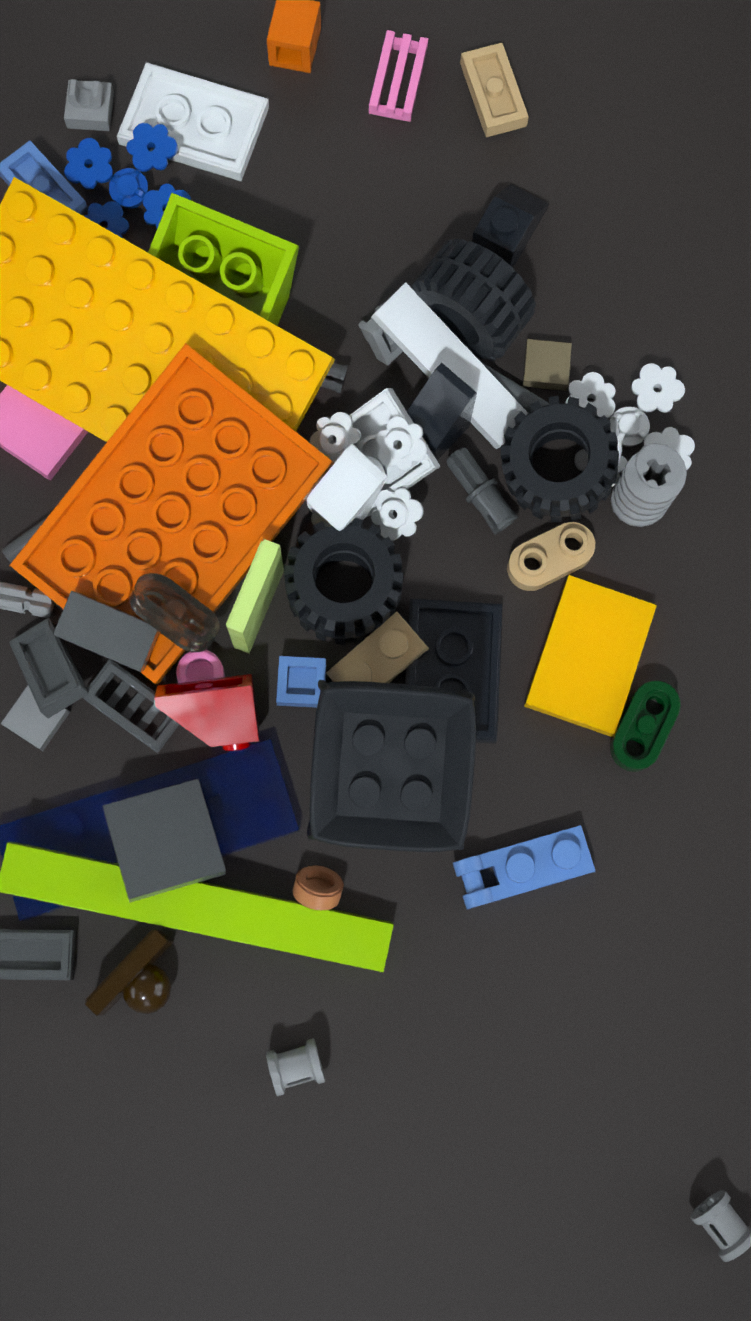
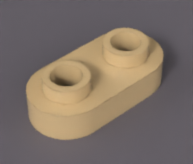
[507,522,595,591]

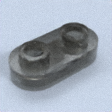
[129,573,220,652]

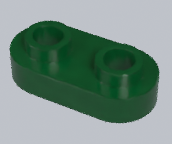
[610,681,681,772]

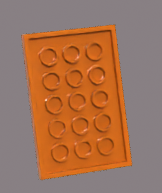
[10,343,334,684]

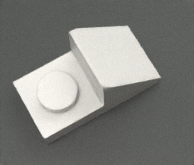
[307,444,388,531]

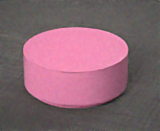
[176,649,225,683]

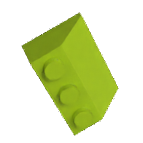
[148,193,299,326]

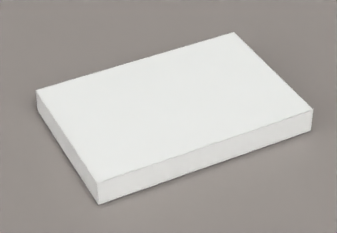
[117,62,269,181]

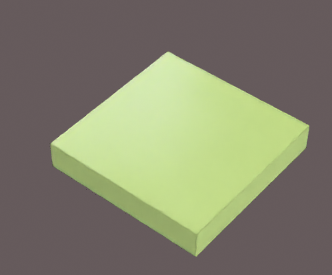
[226,539,284,654]

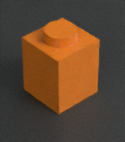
[267,0,321,73]

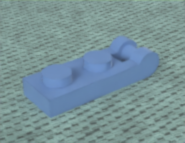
[453,825,596,910]

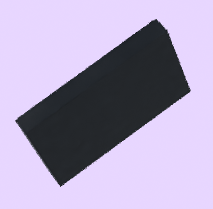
[405,598,503,744]

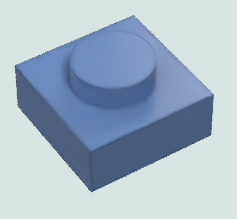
[276,656,327,708]

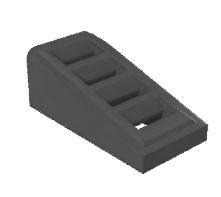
[83,659,180,753]

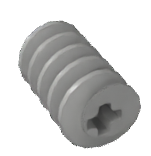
[610,443,687,527]

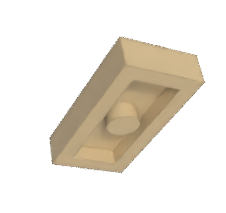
[460,43,529,137]
[326,612,429,683]

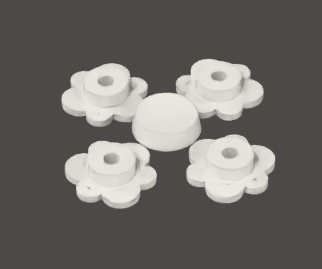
[566,363,695,487]
[307,412,428,541]

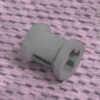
[266,1038,326,1096]
[690,1190,751,1262]

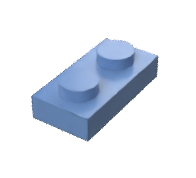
[0,140,88,215]

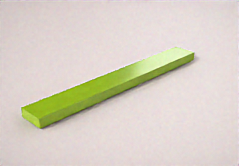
[0,841,394,973]

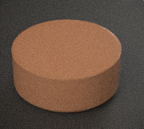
[293,866,344,910]

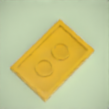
[524,575,657,737]

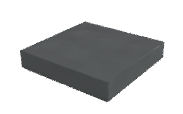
[103,779,226,903]

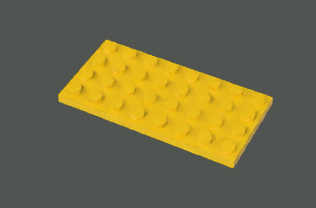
[0,177,335,442]

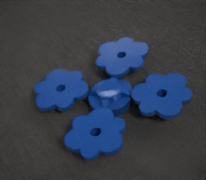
[64,123,191,238]

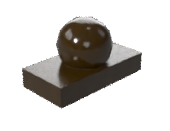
[85,929,173,1016]

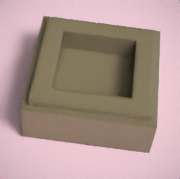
[522,339,572,391]

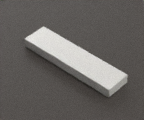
[371,282,528,449]

